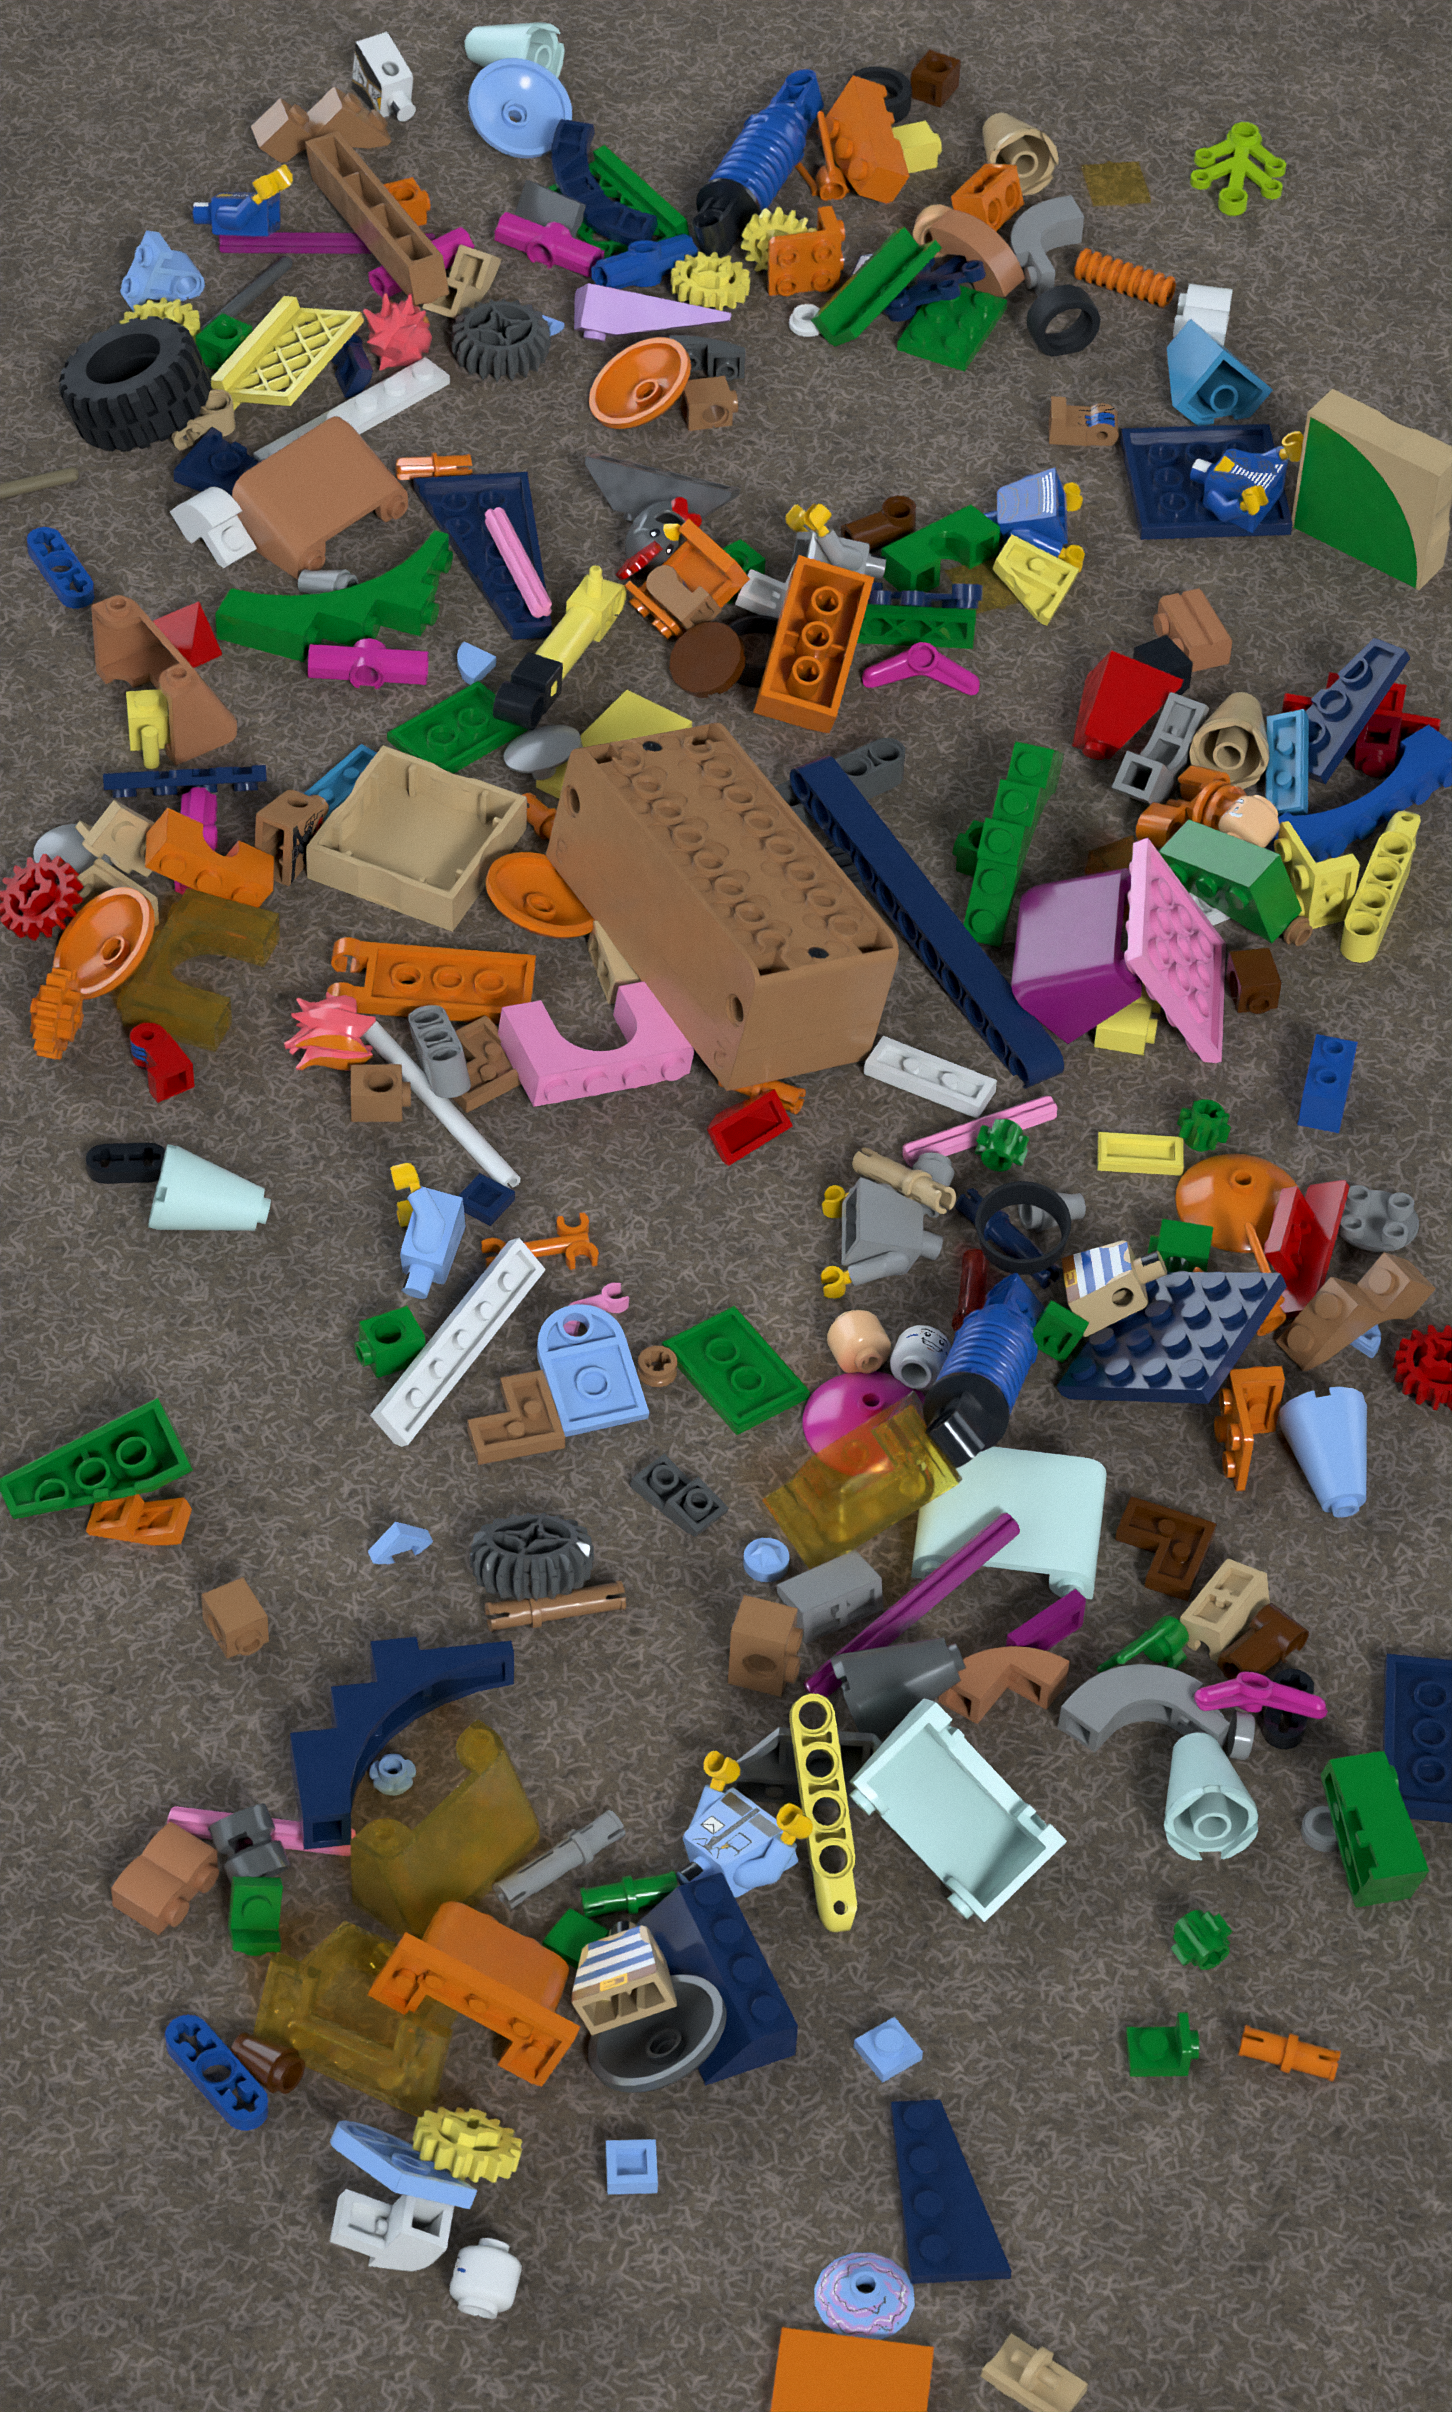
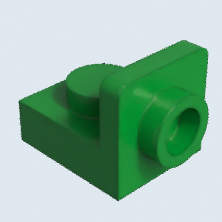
[1033,1300,1089,1364]
[228,1877,283,1956]
[1125,2012,1199,2077]

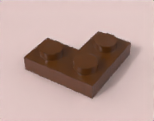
[1115,1496,1217,1601]

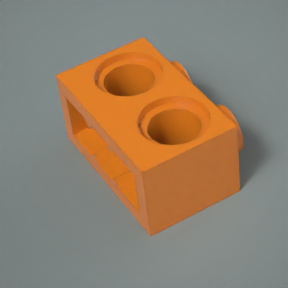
[951,164,1024,231]

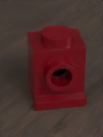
[1355,715,1402,777]

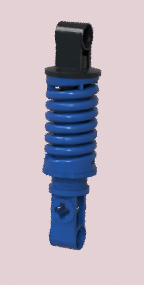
[692,69,824,258]
[923,1273,1044,1468]

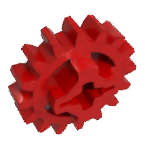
[0,854,84,941]
[1393,1325,1452,1411]

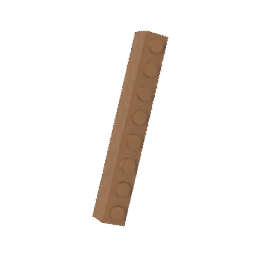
[305,131,449,306]

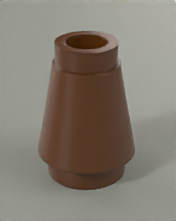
[230,2032,305,2094]

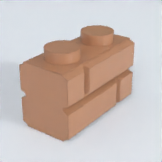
[1153,588,1232,672]

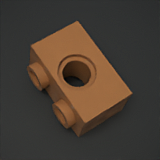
[728,1595,803,1697]

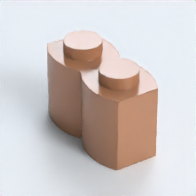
[111,1822,219,1935]

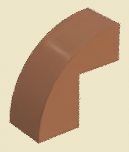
[930,209,1025,297]
[938,1646,1070,1724]

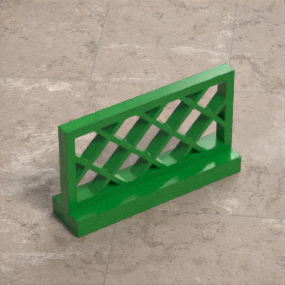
[548,145,690,259]

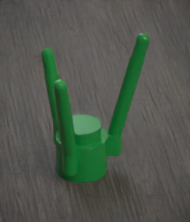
[1097,1615,1189,1673]

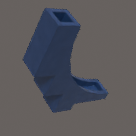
[290,1637,514,1850]

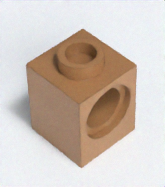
[680,376,738,431]
[351,1064,411,1122]
[201,1577,269,1659]

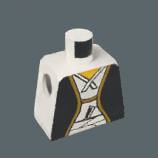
[352,32,416,121]

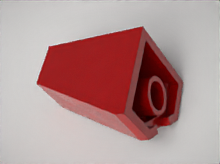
[1072,650,1183,760]

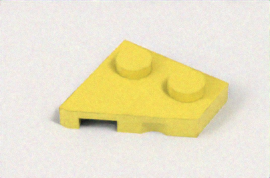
[993,534,1080,626]

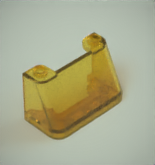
[350,1719,540,1940]

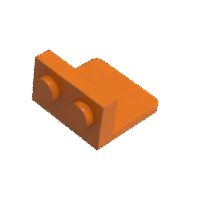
[767,206,845,296]
[1214,1366,1285,1491]

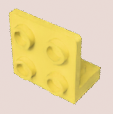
[1274,821,1360,929]

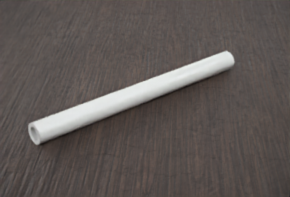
[363,1021,520,1189]

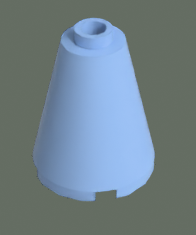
[1279,1387,1367,1518]

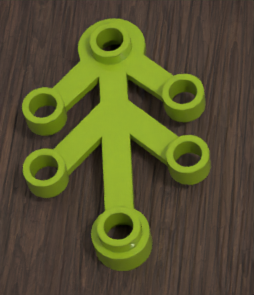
[1190,122,1286,216]

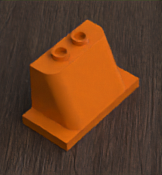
[367,1902,580,2087]

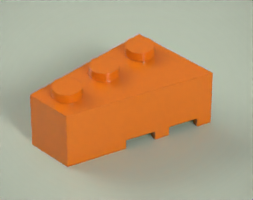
[816,75,910,203]

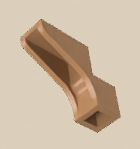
[251,86,392,163]
[1276,1252,1436,1371]

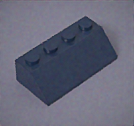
[636,1872,798,2086]

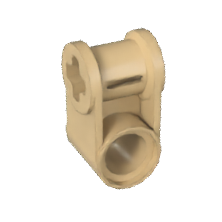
[172,389,235,450]

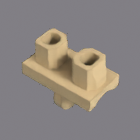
[981,2333,1088,2412]

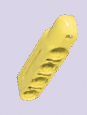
[1340,810,1421,963]
[789,1694,857,1933]

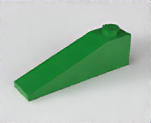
[0,1398,193,1519]

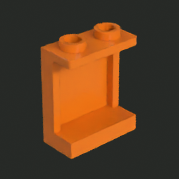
[624,519,750,640]

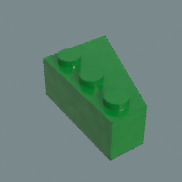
[1158,819,1302,944]
[1320,1751,1430,1908]

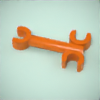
[481,1212,599,1270]

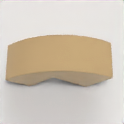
[423,244,502,319]

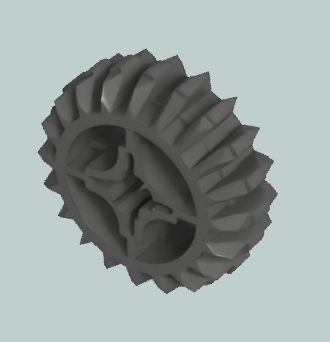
[451,298,551,382]
[470,1512,594,1602]

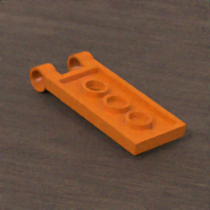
[327,937,536,1024]

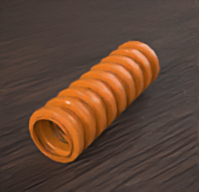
[1074,248,1176,308]

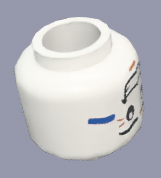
[890,1325,951,1391]
[449,2238,522,2319]

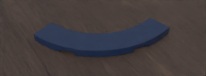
[552,119,658,246]

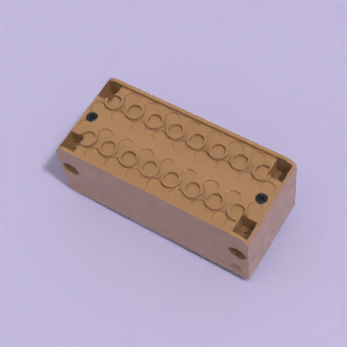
[546,723,899,1091]

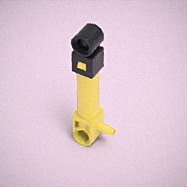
[493,565,627,730]

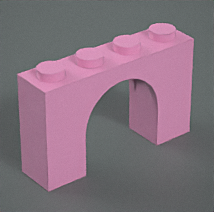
[498,982,695,1107]

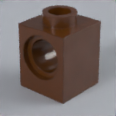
[910,49,961,108]
[1225,947,1282,1014]

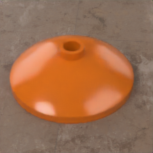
[589,337,691,429]
[485,852,595,939]
[53,887,155,1000]
[1175,1154,1300,1253]

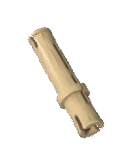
[852,1148,956,1214]

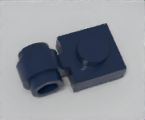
[331,333,373,398]

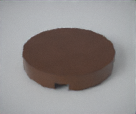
[669,621,746,699]

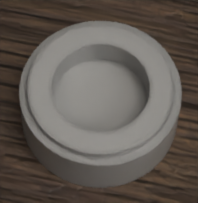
[1227,1711,1255,1760]
[1301,1806,1339,1852]

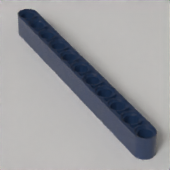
[790,755,1064,1089]

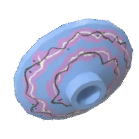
[814,2253,915,2340]

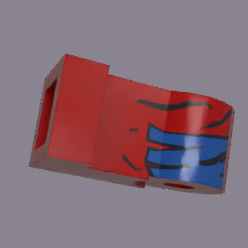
[130,1023,195,1103]

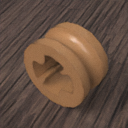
[638,1346,677,1387]

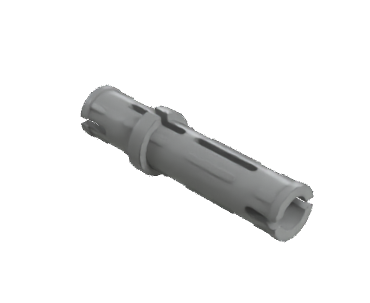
[492,1810,625,1911]

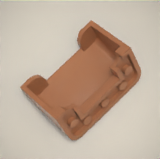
[232,416,408,580]
[91,595,237,765]

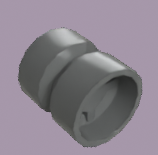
[208,1803,291,1885]

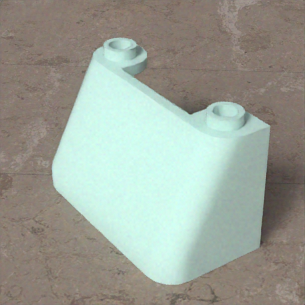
[911,1444,1107,1599]
[849,1698,1067,1922]

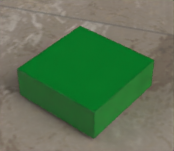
[542,1908,609,1970]

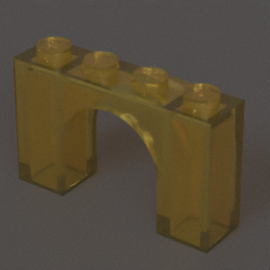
[117,888,280,1052]

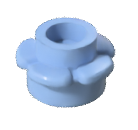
[369,1753,416,1796]

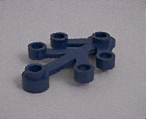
[883,255,986,322]
[867,582,983,609]

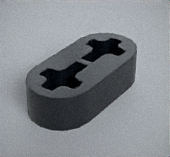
[86,1142,165,1184]
[1262,1668,1314,1749]

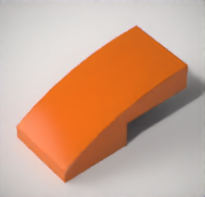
[86,1494,192,1545]

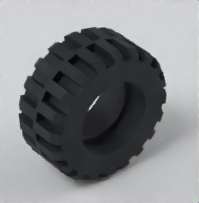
[59,316,211,452]

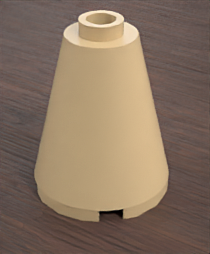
[982,113,1059,195]
[1189,692,1270,789]

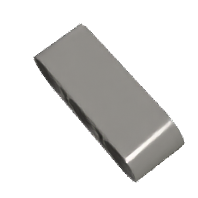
[408,1005,471,1098]

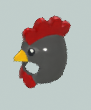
[615,497,702,580]

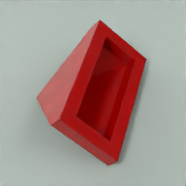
[153,602,222,668]
[706,1089,793,1166]

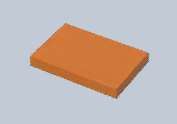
[770,2327,934,2412]

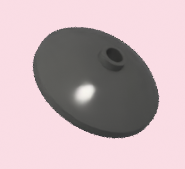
[588,1975,727,2093]

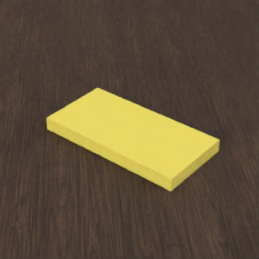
[536,690,692,799]

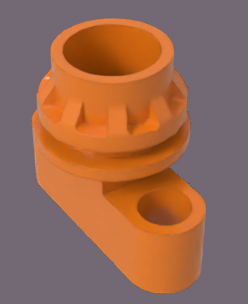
[1136,765,1247,849]

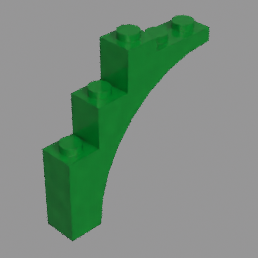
[215,530,453,662]
[963,741,1064,947]

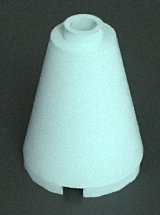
[465,22,564,79]
[148,1144,271,1231]
[1164,1733,1258,1860]

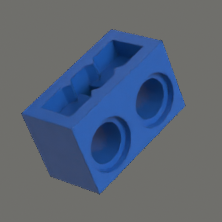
[1298,1034,1358,1133]

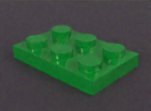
[897,285,1008,372]

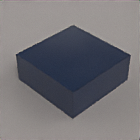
[458,1173,515,1226]

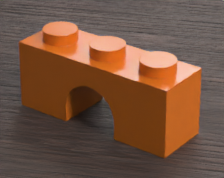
[145,808,274,913]

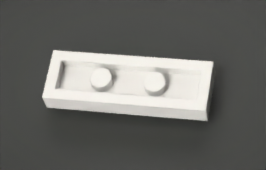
[864,1036,997,1119]

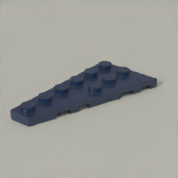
[414,472,552,640]

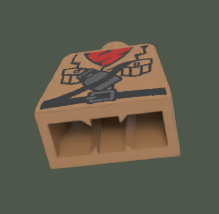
[255,790,329,886]

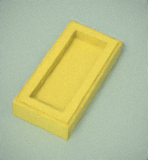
[1097,1132,1184,1176]

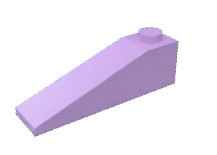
[574,283,731,342]

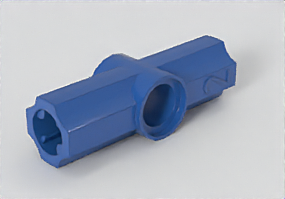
[591,234,698,289]

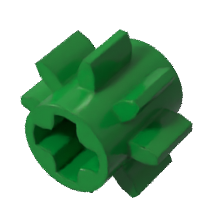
[1177,1099,1231,1152]
[975,1119,1030,1172]
[1171,1910,1233,1970]

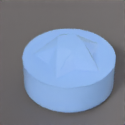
[743,1538,789,1582]

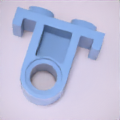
[120,230,205,312]

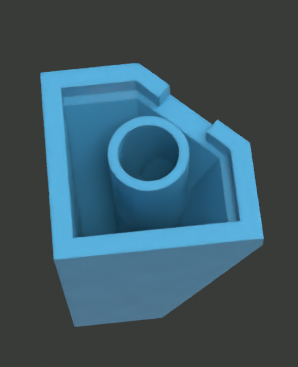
[1167,318,1273,426]

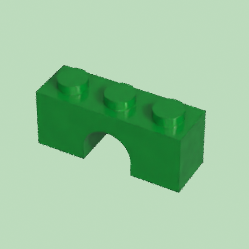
[881,504,1000,593]

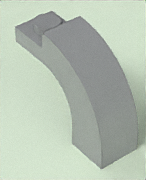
[1010,195,1084,297]
[1112,692,1209,805]
[1057,1664,1230,1752]

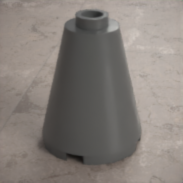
[831,1637,966,1738]

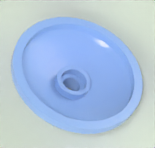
[468,58,572,158]

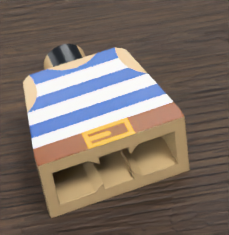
[1061,1240,1167,1337]
[571,1921,677,2035]

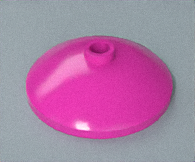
[802,1371,933,1477]

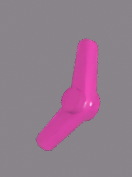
[862,642,980,695]
[1194,1672,1328,1719]

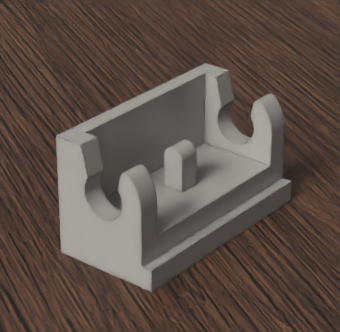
[777,1550,884,1644]

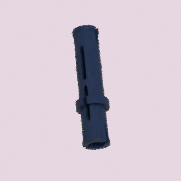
[955,1188,1063,1289]

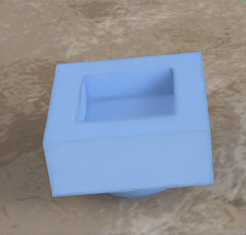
[854,2017,923,2083]
[605,2139,658,2195]

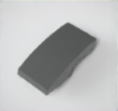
[515,180,586,238]
[669,335,746,381]
[629,1453,729,1537]

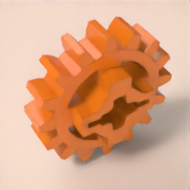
[30,967,84,1060]

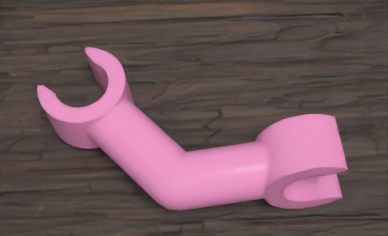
[563,1283,629,1337]

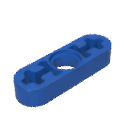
[27,527,94,609]
[165,2015,268,2131]

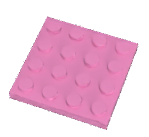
[1124,838,1226,1063]

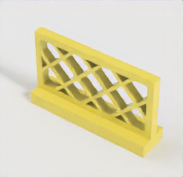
[211,296,364,410]

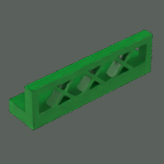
[810,227,942,347]
[821,604,976,649]

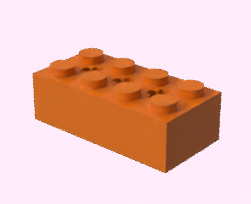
[753,555,874,734]

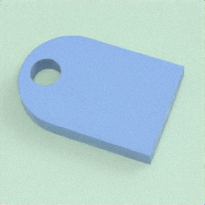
[537,1304,649,1437]
[330,2121,477,2209]

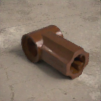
[841,495,916,551]
[1217,1603,1309,1680]

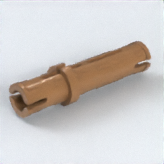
[485,1580,626,1632]

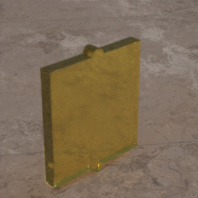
[1081,161,1151,207]
[945,556,1020,614]

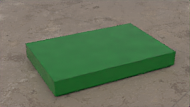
[387,681,528,774]
[662,1306,810,1436]

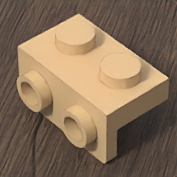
[75,800,154,877]

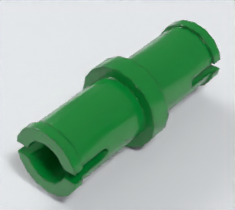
[580,1871,678,1919]

